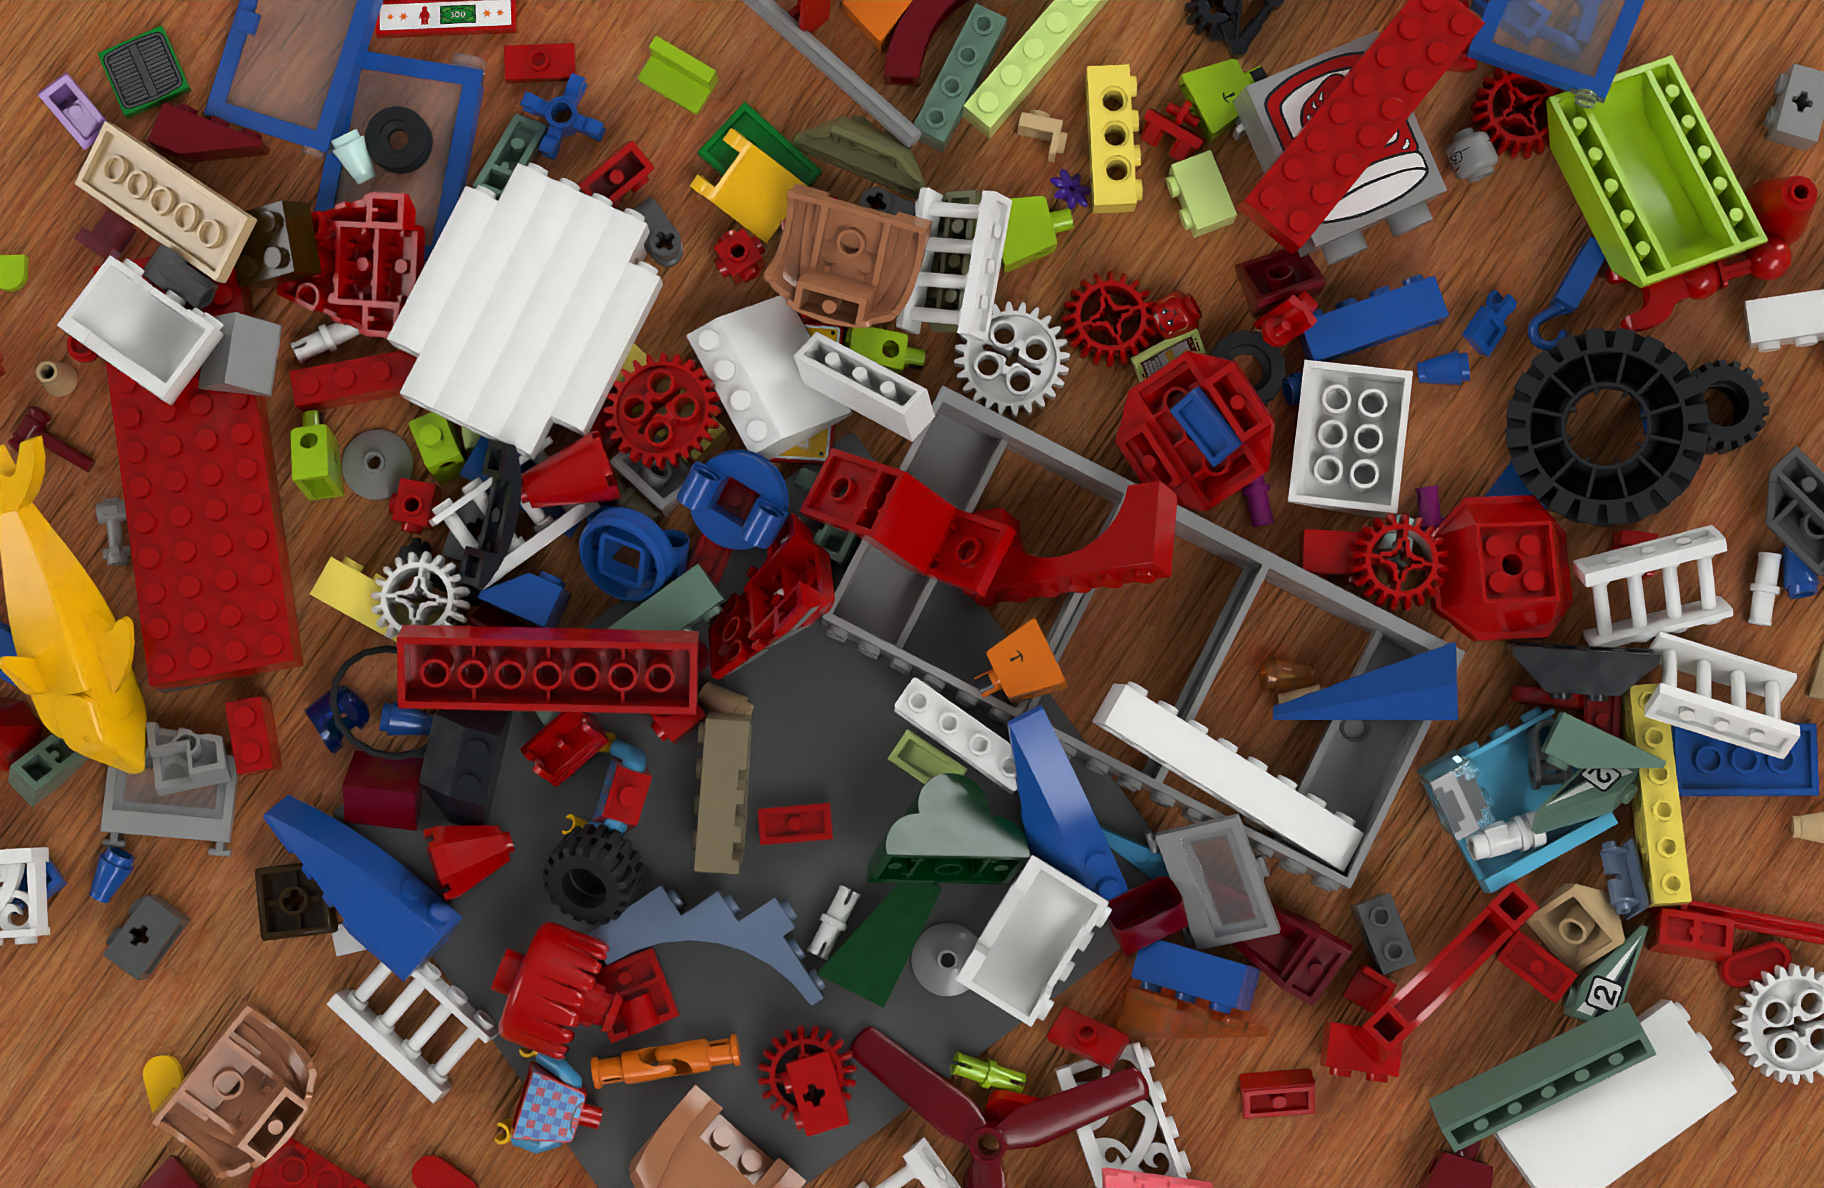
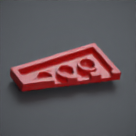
[248,1137,372,1188]

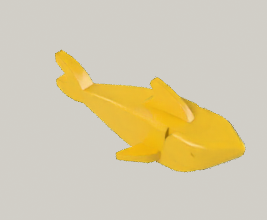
[0,435,147,774]

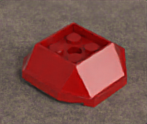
[1115,350,1275,511]
[1429,495,1573,642]

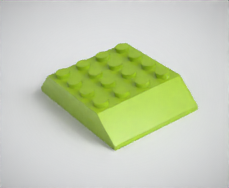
[1546,55,1768,288]

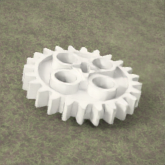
[954,301,1070,418]
[1732,963,1824,1085]

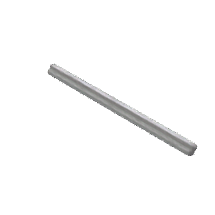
[742,0,922,147]

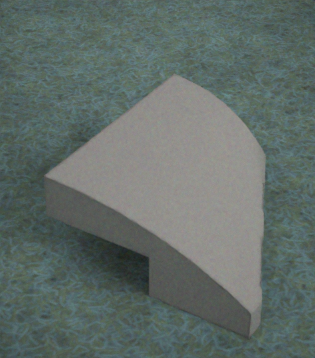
[146,722,232,796]

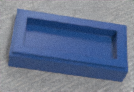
[1169,386,1244,467]

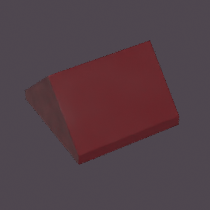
[1235,248,1326,317]
[342,750,424,831]

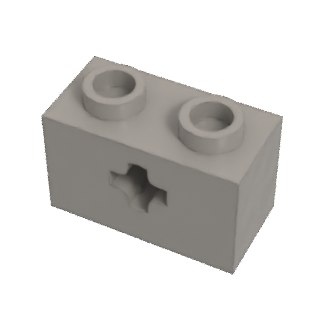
[1764,63,1824,151]

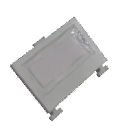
[100,749,239,857]
[1144,814,1281,950]

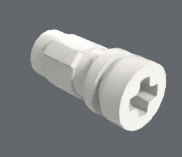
[1465,811,1547,861]

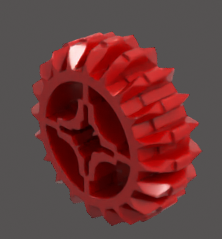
[1470,68,1563,160]
[1061,271,1156,368]
[1349,513,1449,611]
[758,1025,857,1120]

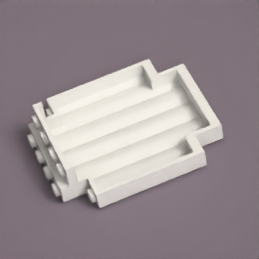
[387,163,663,461]

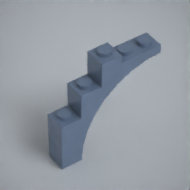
[587,885,826,1006]

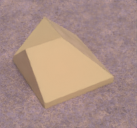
[1526,883,1625,973]

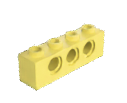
[1085,64,1143,214]

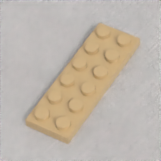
[74,121,257,283]

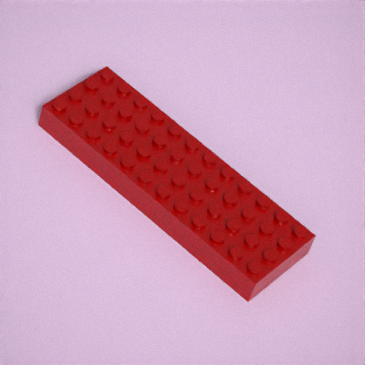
[93,257,304,690]

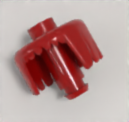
[491,921,623,1060]

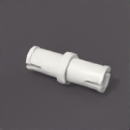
[290,322,361,364]
[1748,552,1782,626]
[807,885,861,961]

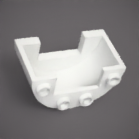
[57,255,224,406]
[955,854,1112,1027]

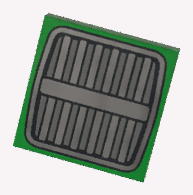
[97,25,192,119]

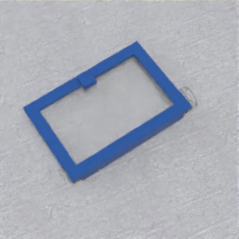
[204,0,383,159]
[1467,0,1645,108]
[315,51,487,266]

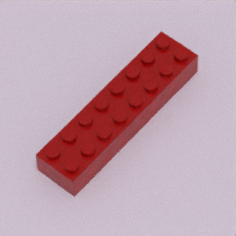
[1236,0,1485,254]
[397,625,699,714]

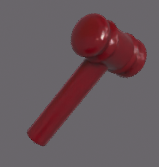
[8,406,95,473]

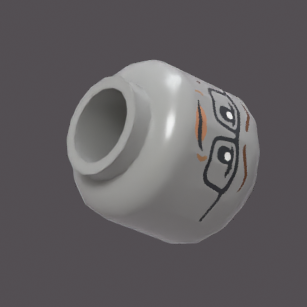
[1446,127,1499,183]

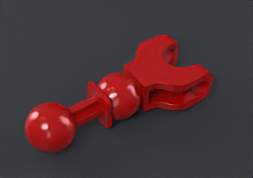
[1604,235,1792,333]

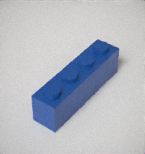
[1298,274,1449,362]

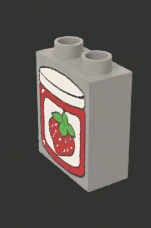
[1233,30,1447,265]

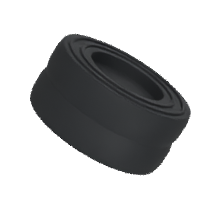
[365,106,433,174]

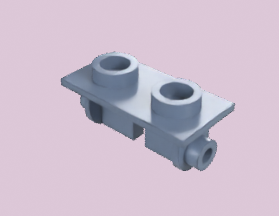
[1599,838,1650,920]

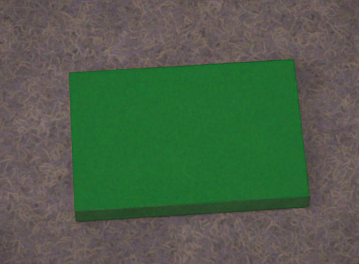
[697,101,823,187]

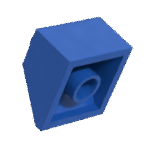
[478,571,572,628]

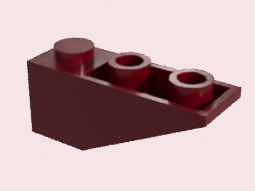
[148,102,270,163]

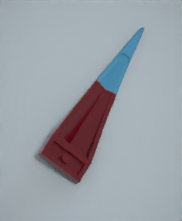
[1100,825,1352,1006]

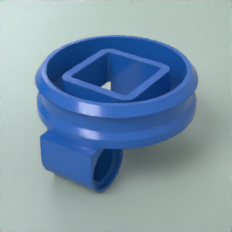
[677,450,789,550]
[579,505,690,602]

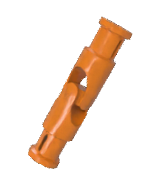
[591,1033,741,1089]

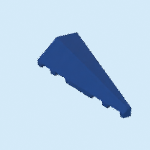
[1273,642,1458,720]

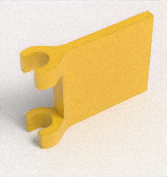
[690,128,809,244]

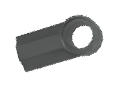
[143,244,218,310]

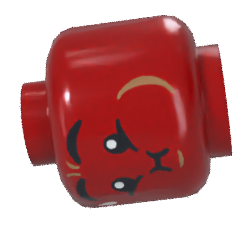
[1147,290,1203,340]

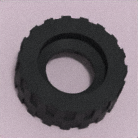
[1210,330,1286,406]

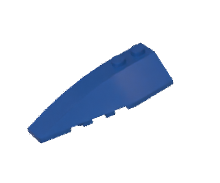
[1008,705,1129,901]
[263,795,463,982]

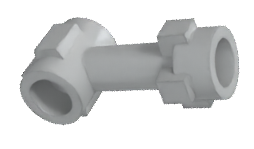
[96,497,132,566]

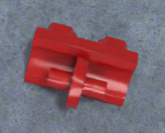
[1140,99,1206,161]
[1253,291,1318,348]

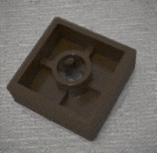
[255,863,338,941]

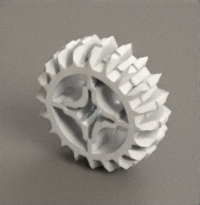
[371,551,471,643]

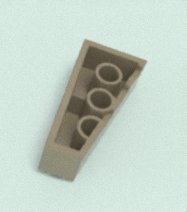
[692,712,753,874]

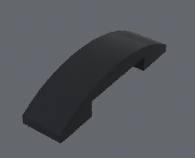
[459,439,522,589]

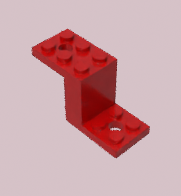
[799,448,1017,597]

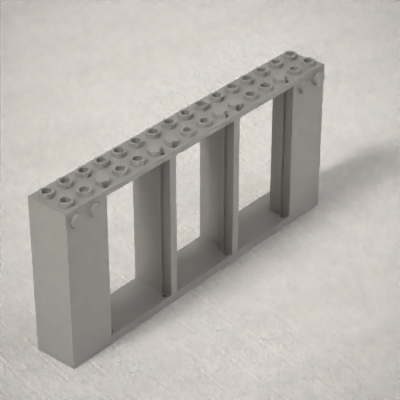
[822,385,1465,892]

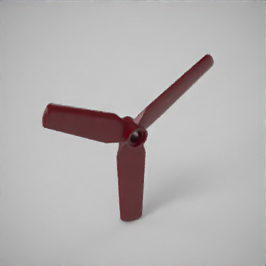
[850,1026,1150,1188]

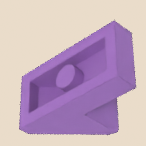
[37,72,108,150]

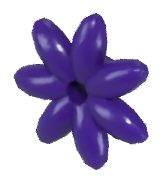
[1050,169,1091,210]

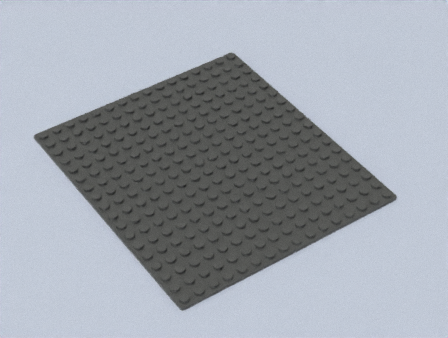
[333,433,1172,1188]

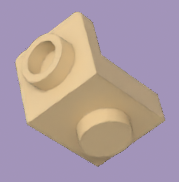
[1017,110,1068,163]

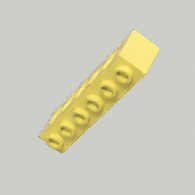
[1621,683,1692,907]

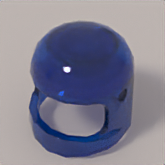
[304,685,370,754]

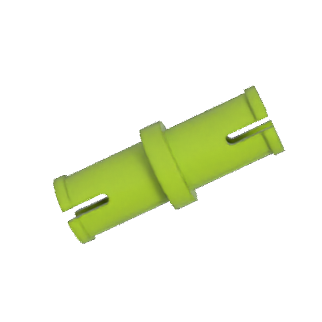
[950,1051,1026,1094]

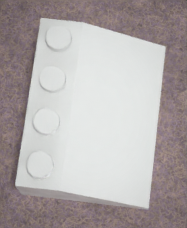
[686,295,853,460]
[1288,360,1413,519]

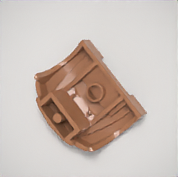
[764,184,933,328]
[150,1000,317,1179]
[629,1085,806,1188]

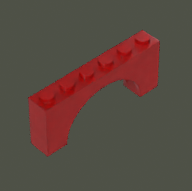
[962,480,1178,607]

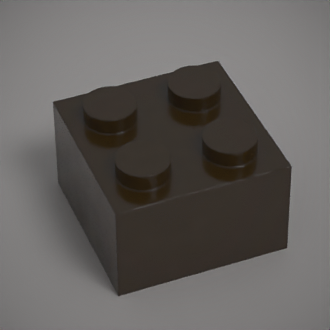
[234,200,321,288]

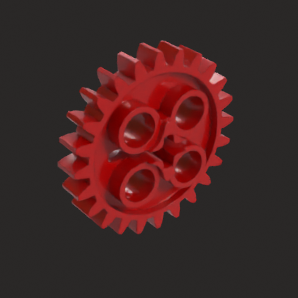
[603,352,722,470]

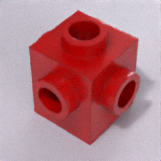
[713,228,766,286]
[389,478,442,535]

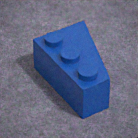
[1131,940,1261,1014]

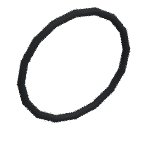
[329,645,428,760]

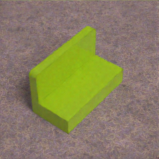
[638,36,719,115]

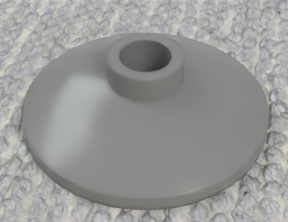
[342,429,413,500]
[911,923,978,996]

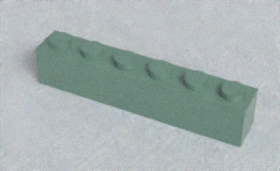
[535,564,727,726]
[1428,1002,1657,1152]

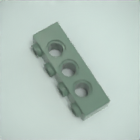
[914,3,1007,153]

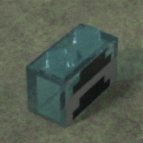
[1416,750,1495,842]

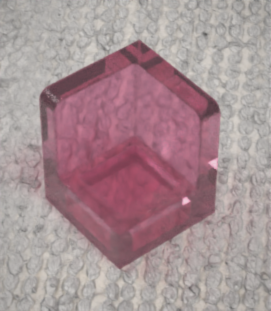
[74,211,137,260]

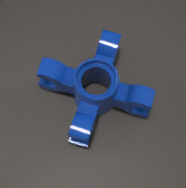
[520,73,606,160]

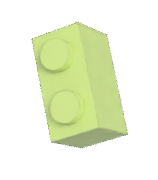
[1166,150,1237,238]

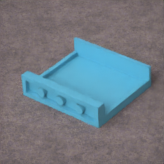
[1420,706,1618,893]

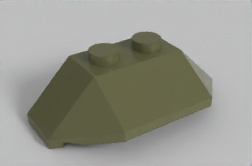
[794,115,927,200]
[924,190,982,333]

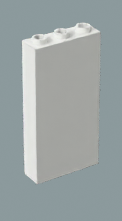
[1493,999,1737,1188]

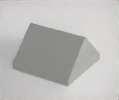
[198,312,282,397]
[610,435,692,518]

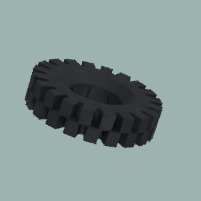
[1505,327,1709,527]

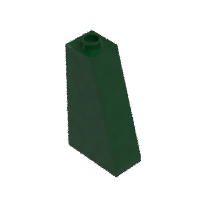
[818,883,942,1008]

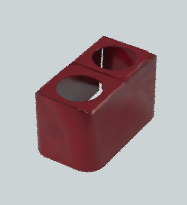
[1106,876,1188,956]

